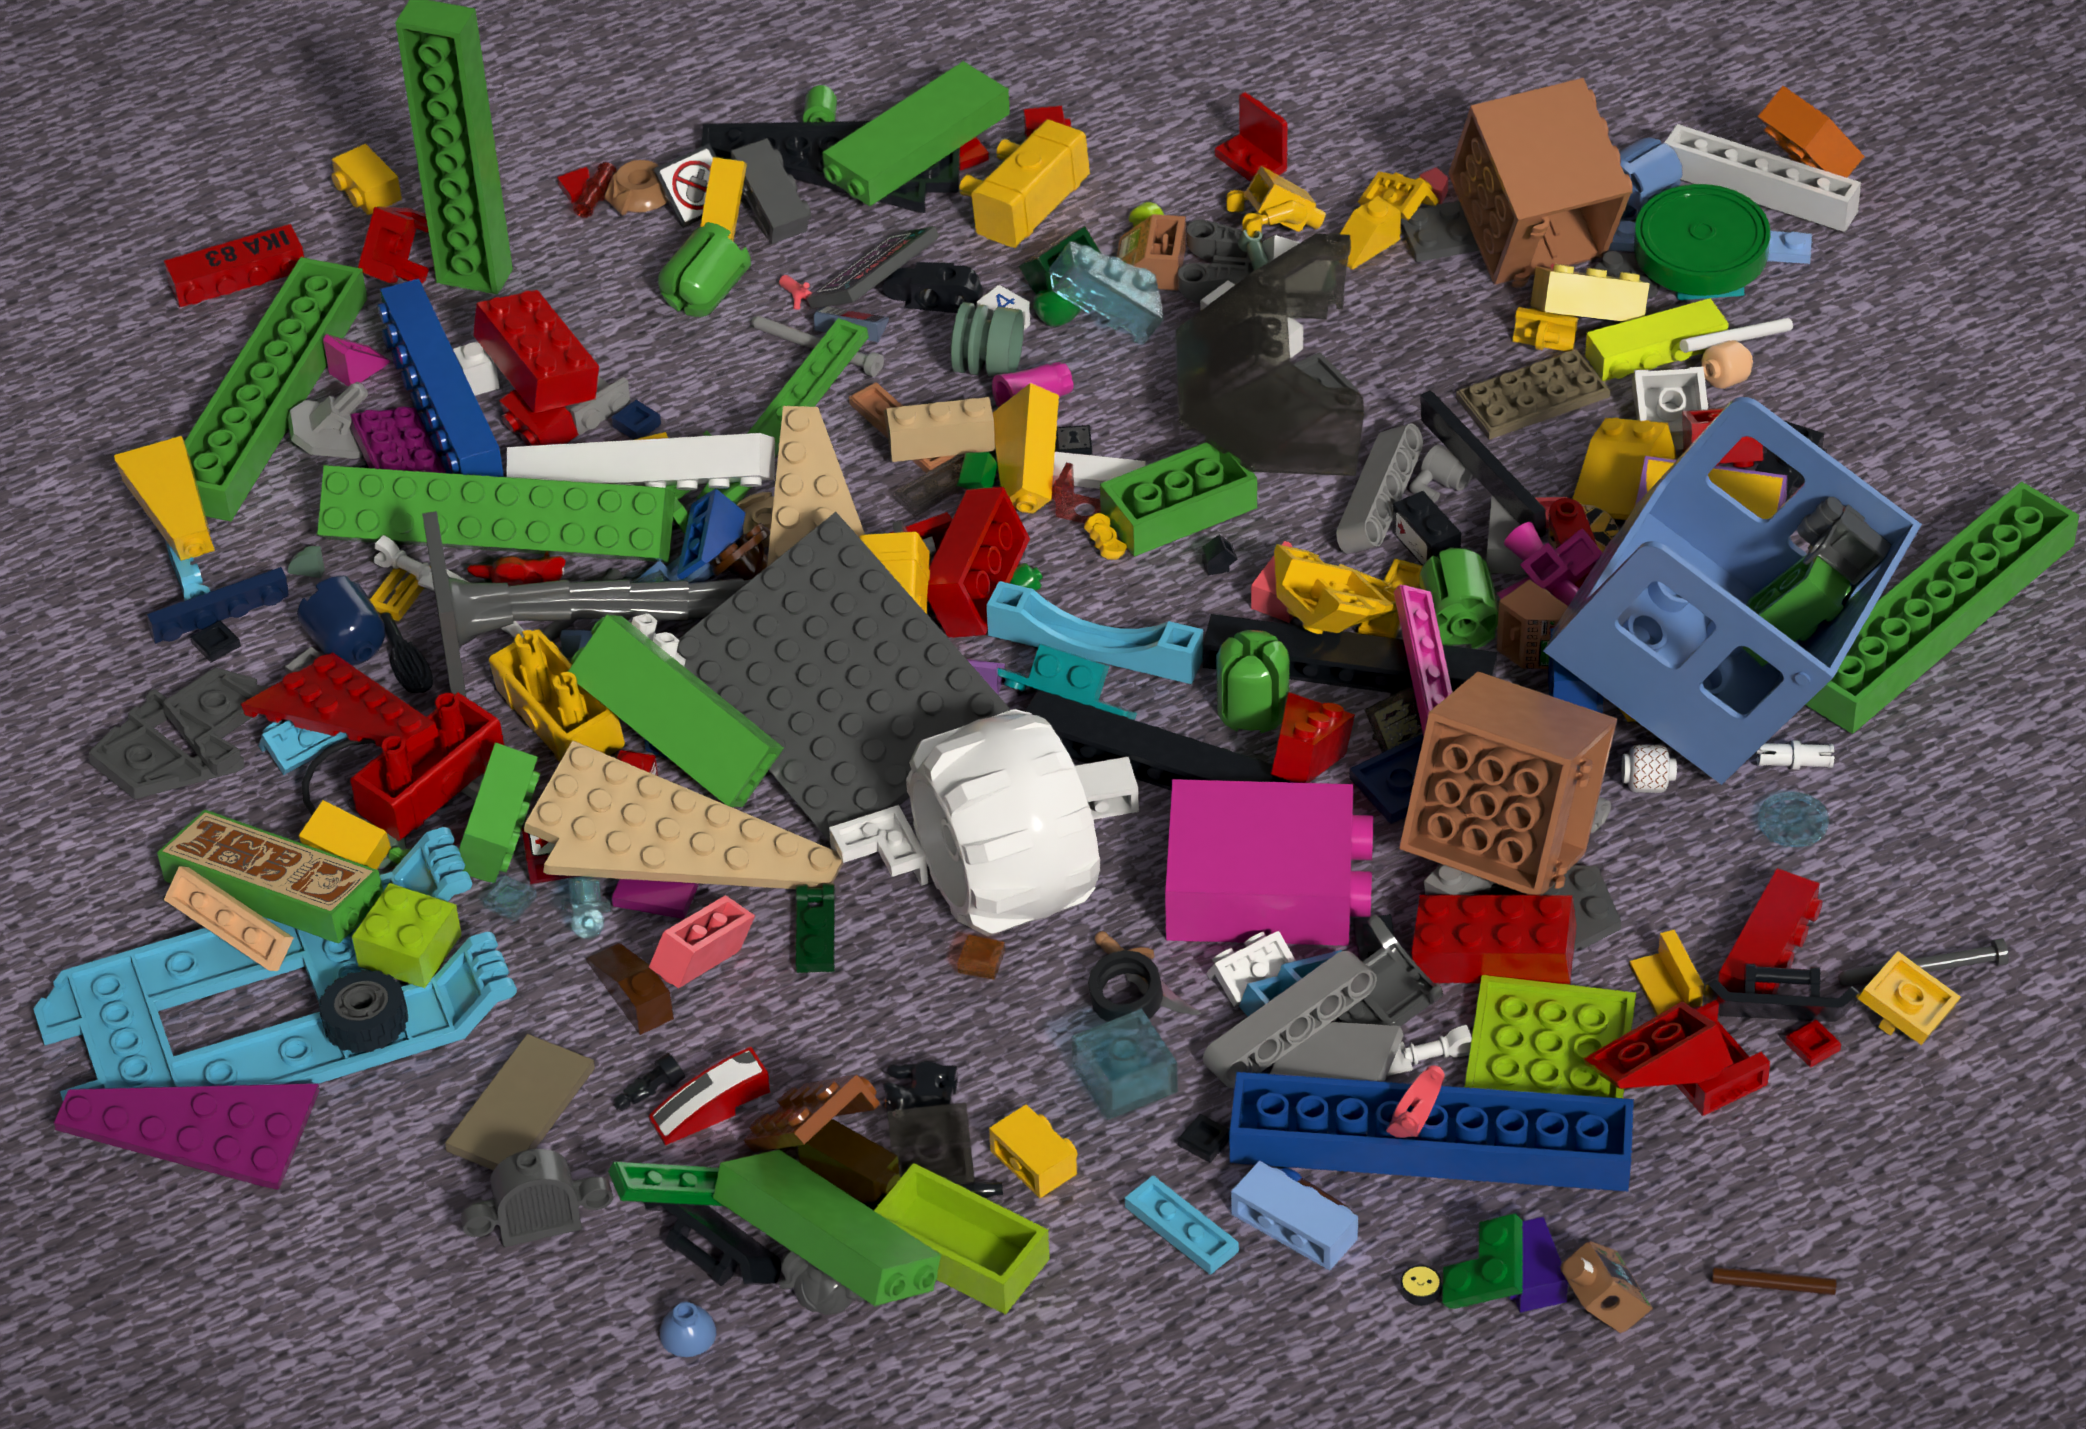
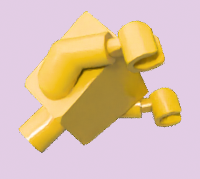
[1226,166,1326,238]

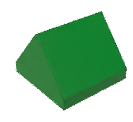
[957,452,998,490]

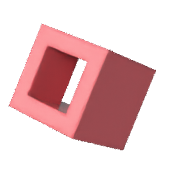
[1420,167,1448,204]

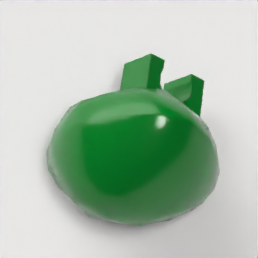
[1032,267,1088,327]

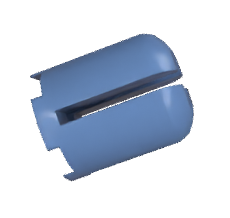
[1619,138,1683,221]

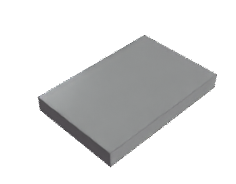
[1270,1022,1404,1082]

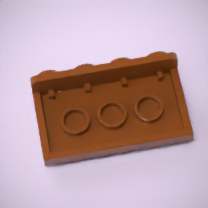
[743,1074,880,1152]

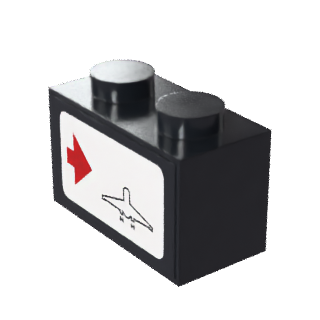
[1392,491,1461,566]

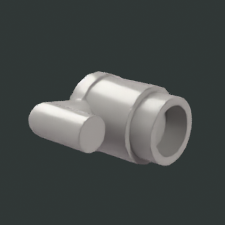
[1409,444,1473,503]

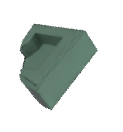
[288,546,325,578]

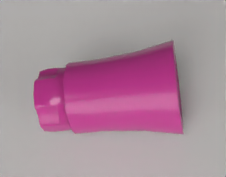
[992,362,1074,408]

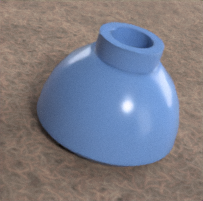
[660,1302,717,1357]

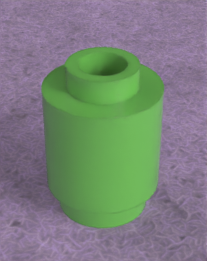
[803,85,837,122]

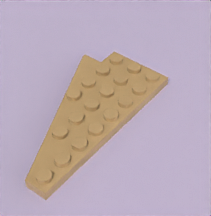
[767,406,865,567]
[524,741,843,889]

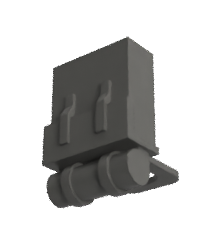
[1797,497,1892,585]

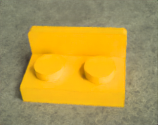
[1358,171,1439,220]

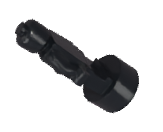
[613,1053,685,1111]

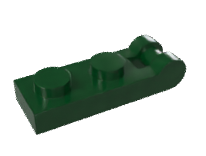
[796,883,835,973]

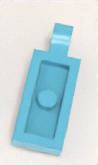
[165,540,210,601]

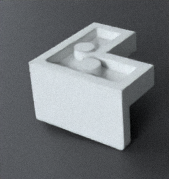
[829,805,928,886]

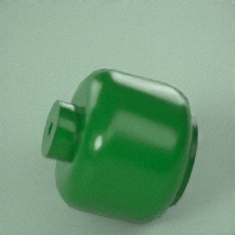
[1010,563,1043,591]

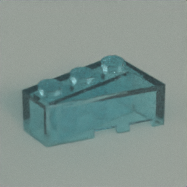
[1049,241,1164,345]

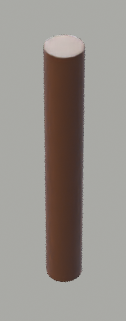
[1712,1267,1837,1295]

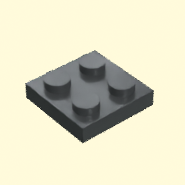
[1401,201,1480,262]

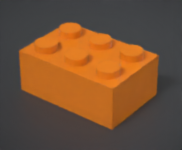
[1758,86,1865,178]

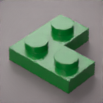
[1443,1213,1523,1309]

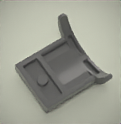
[1336,915,1443,1027]

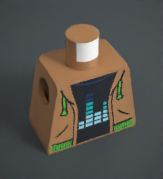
[1560,1241,1653,1333]

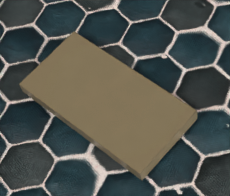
[1456,349,1610,440]
[445,1034,595,1170]

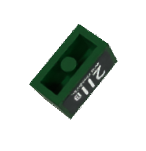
[1018,226,1102,293]

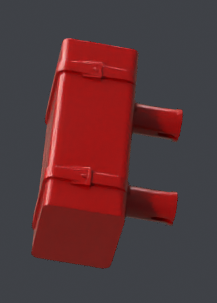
[350,692,504,841]

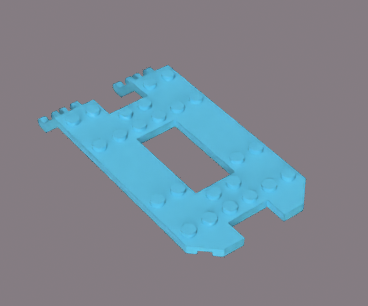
[33,827,517,1101]

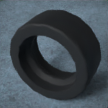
[1088,950,1163,1027]

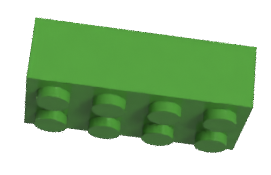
[1100,436,1257,557]

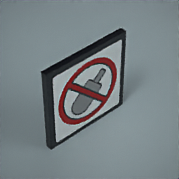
[653,144,716,228]

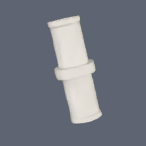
[1756,740,1834,770]

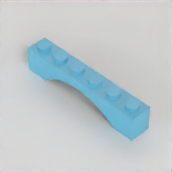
[986,581,1203,684]

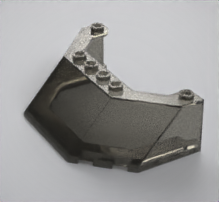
[1175,233,1364,476]

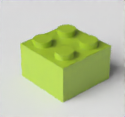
[352,883,462,988]

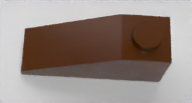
[586,943,674,1035]

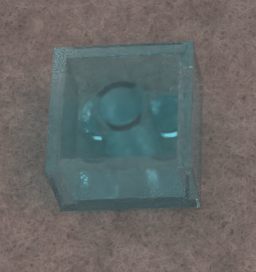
[1072,1009,1178,1120]

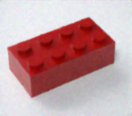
[473,290,599,413]
[927,486,1030,638]
[1412,895,1577,984]

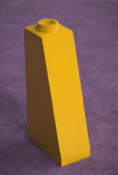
[993,383,1059,513]
[114,436,215,561]

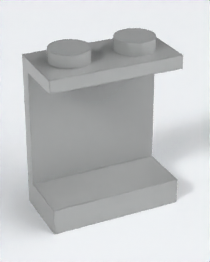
[564,347,631,436]

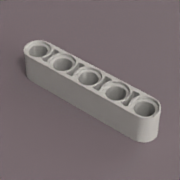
[1336,423,1423,554]
[1203,951,1377,1089]

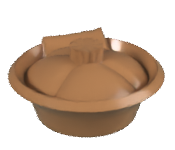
[605,160,668,216]

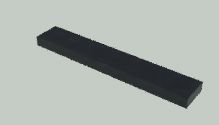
[1420,390,1546,537]

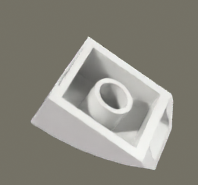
[1632,367,1708,450]

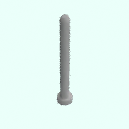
[751,316,884,377]

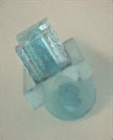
[561,876,611,939]

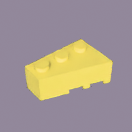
[1531,264,1649,322]

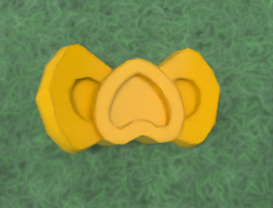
[1084,513,1127,560]

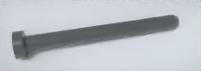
[1838,938,2009,986]

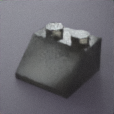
[887,1102,975,1184]

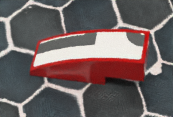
[648,1046,770,1146]

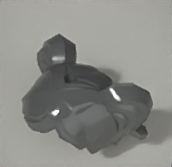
[779,1250,864,1315]

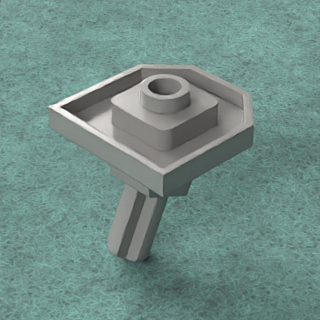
[288,382,368,459]

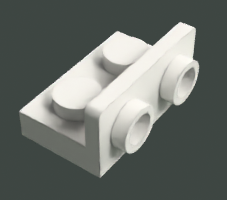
[1206,931,1296,1007]

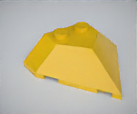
[1274,544,1398,634]

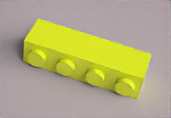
[1585,298,1728,381]

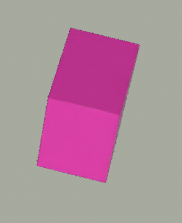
[323,334,390,387]

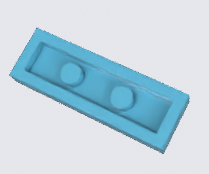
[1125,1175,1239,1275]

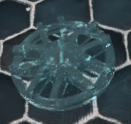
[1758,792,1829,848]

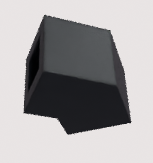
[1202,534,1238,576]

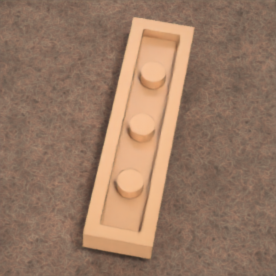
[164,866,294,971]

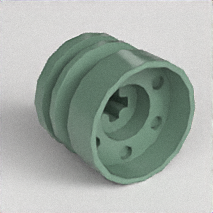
[951,302,1024,377]

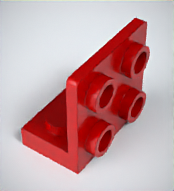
[1215,92,1288,182]

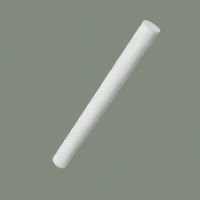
[1680,318,1793,353]

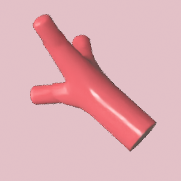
[779,275,812,310]

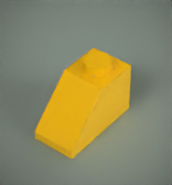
[1329,196,1401,270]

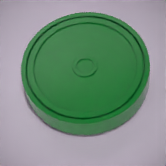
[1634,184,1771,296]

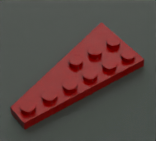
[241,652,440,753]

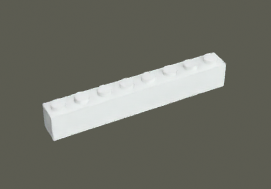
[507,433,775,490]

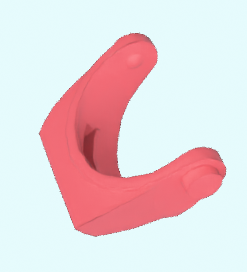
[1386,1065,1445,1138]

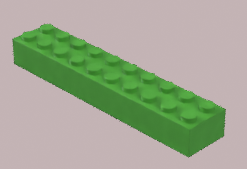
[395,0,513,295]
[184,257,367,522]
[317,465,675,563]
[1805,481,2079,734]

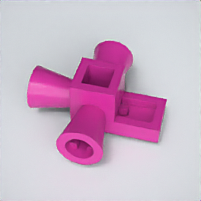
[1497,522,1602,606]

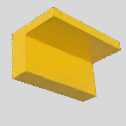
[1629,930,1704,1016]

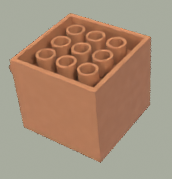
[1448,78,1633,288]
[1399,672,1617,895]

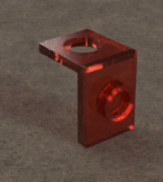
[1051,462,1101,523]

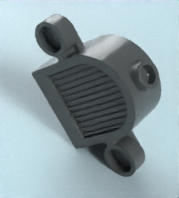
[461,1149,613,1247]

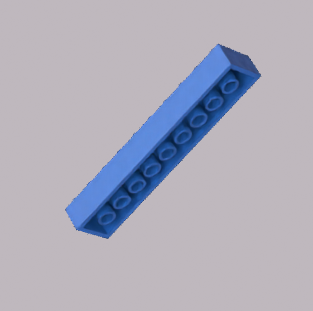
[1230,1072,1634,1192]

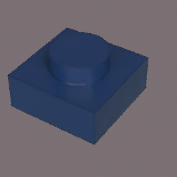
[612,399,661,440]

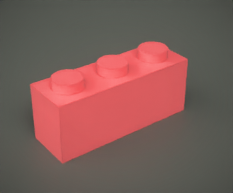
[649,895,755,988]

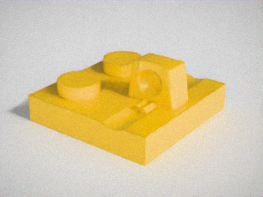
[1858,951,1961,1045]

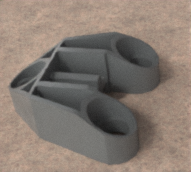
[1178,219,1263,304]

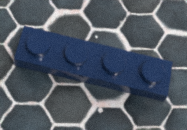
[147,567,289,644]

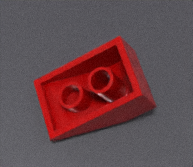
[1583,1001,1734,1089]

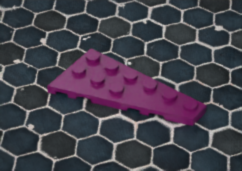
[54,1083,320,1190]

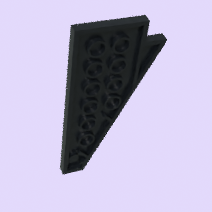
[701,121,960,213]

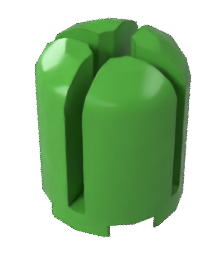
[658,222,751,317]
[1419,548,1499,649]
[1216,630,1290,733]

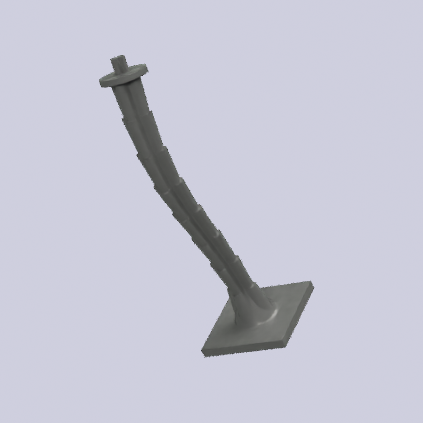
[422,511,937,698]

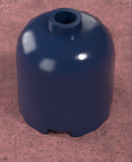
[297,576,386,666]

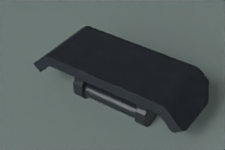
[1703,964,1860,1022]
[643,1202,782,1286]

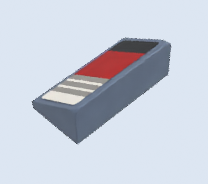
[814,306,889,342]

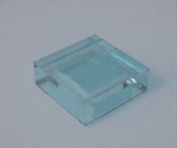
[483,875,537,922]

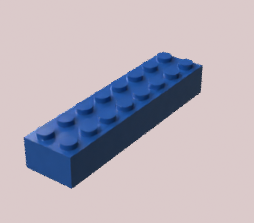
[377,278,504,477]

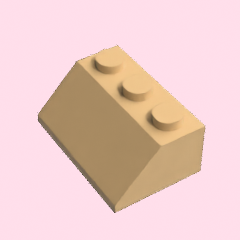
[884,397,995,462]

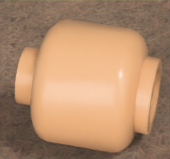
[1701,340,1753,389]

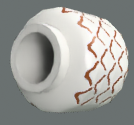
[1621,745,1677,793]

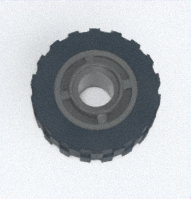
[319,970,409,1053]

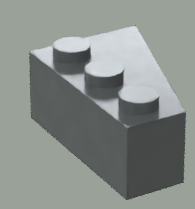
[731,138,811,244]

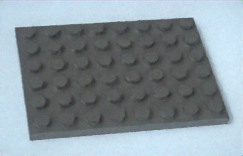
[677,512,1010,842]

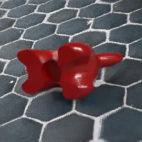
[467,553,565,586]

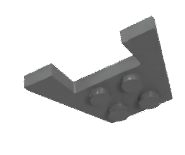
[163,667,268,776]
[89,689,244,799]
[1488,865,1621,950]

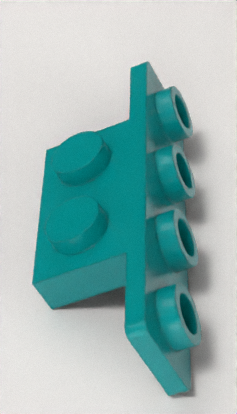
[998,644,1137,720]

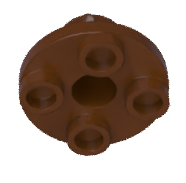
[709,523,771,581]

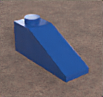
[677,488,746,580]

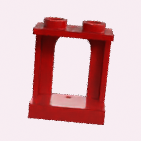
[1676,1000,1770,1116]

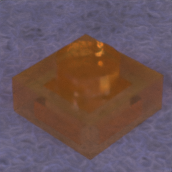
[957,935,1005,980]

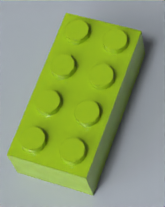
[874,1163,1050,1315]

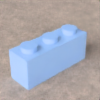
[1231,1161,1358,1270]

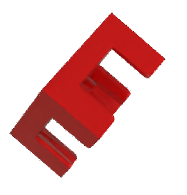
[358,207,429,284]

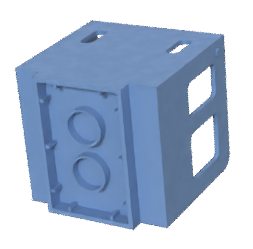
[1543,397,1922,785]

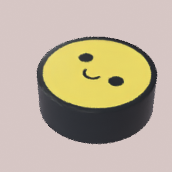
[1400,1265,1441,1306]

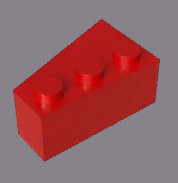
[1271,692,1355,783]

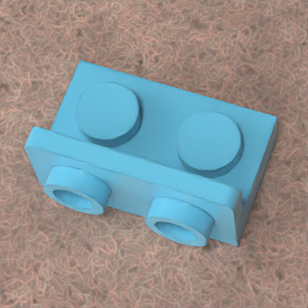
[259,720,347,775]

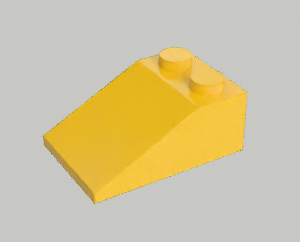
[1573,418,1677,520]

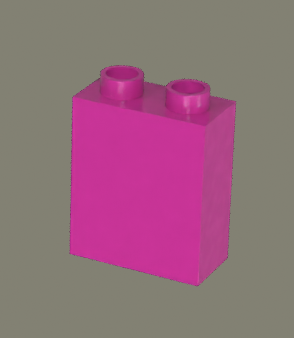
[1165,779,1373,946]

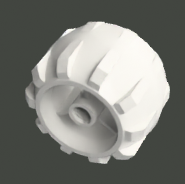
[906,709,1100,937]

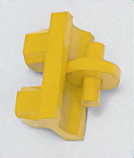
[1512,307,1578,352]

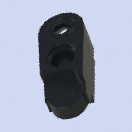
[883,262,984,313]

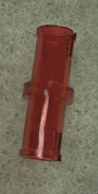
[573,162,617,218]

